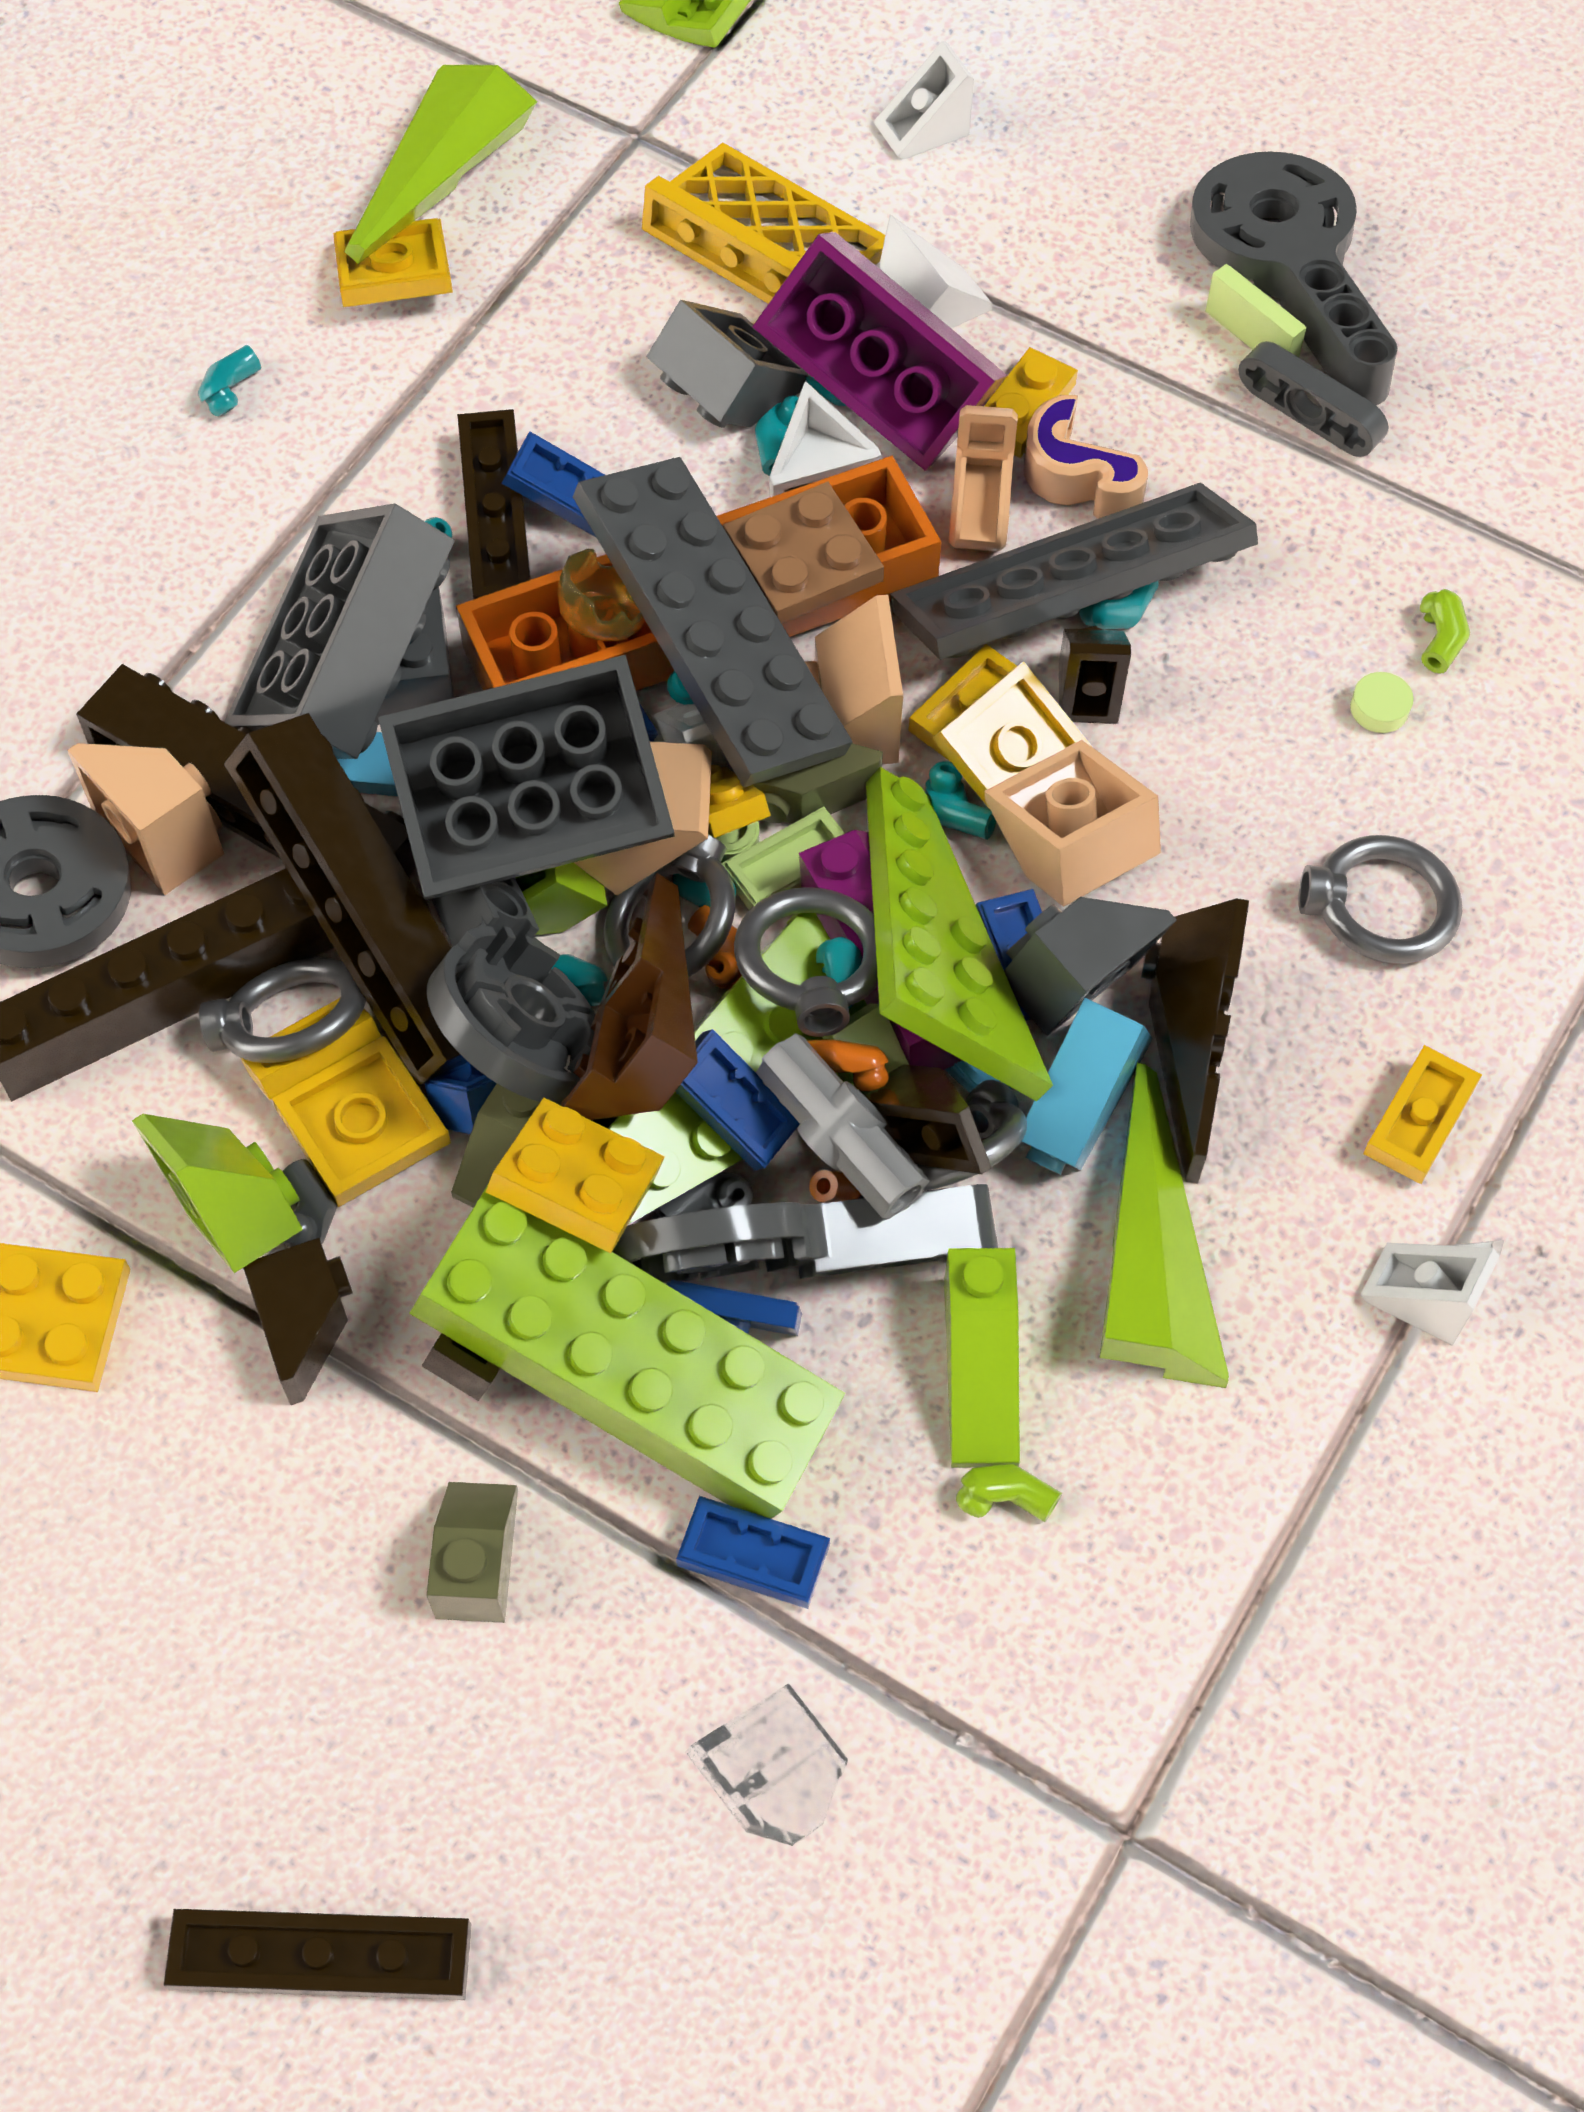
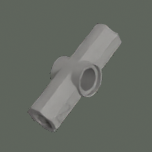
[756,1033,930,1220]

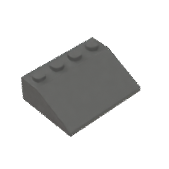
[225,503,455,759]
[378,655,675,901]

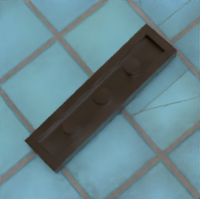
[457,409,531,599]
[164,1909,472,2000]

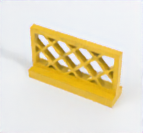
[642,142,885,304]

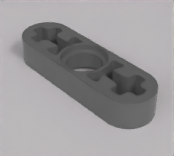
[1238,341,1389,457]

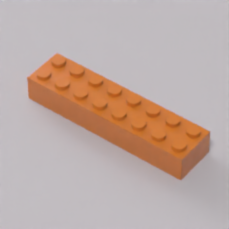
[456,455,941,691]

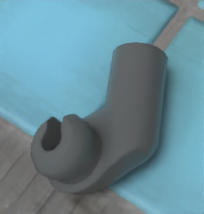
[283,1159,336,1248]
[654,1172,753,1218]

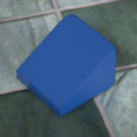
[425,1062,497,1135]

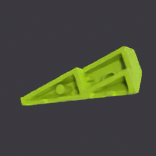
[344,64,538,264]
[1099,1063,1229,1388]

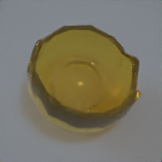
[557,549,645,641]

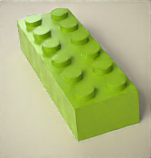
[409,1183,846,1519]

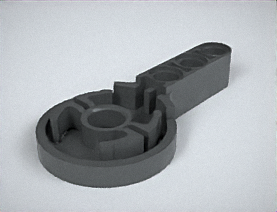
[1190,151,1398,405]
[0,795,131,968]
[410,845,596,1104]
[612,1184,998,1283]

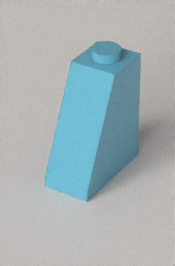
[1021,998,1153,1175]

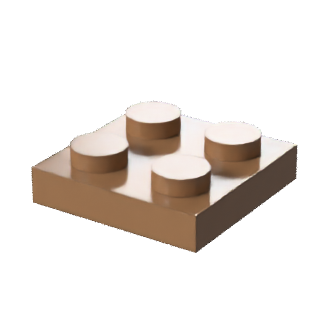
[723,482,884,624]

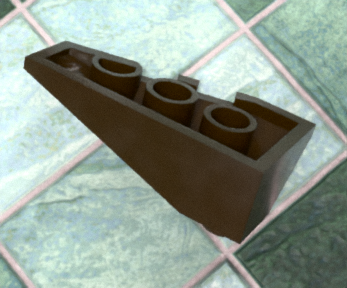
[1141,898,1249,1184]

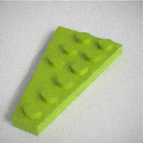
[866,767,1053,1102]
[608,913,867,1225]

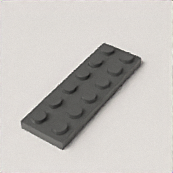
[573,457,853,788]
[890,482,1258,660]

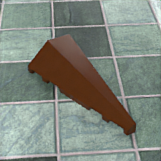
[561,873,698,1120]

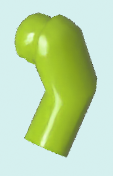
[1420,589,1470,674]
[956,1464,1062,1522]

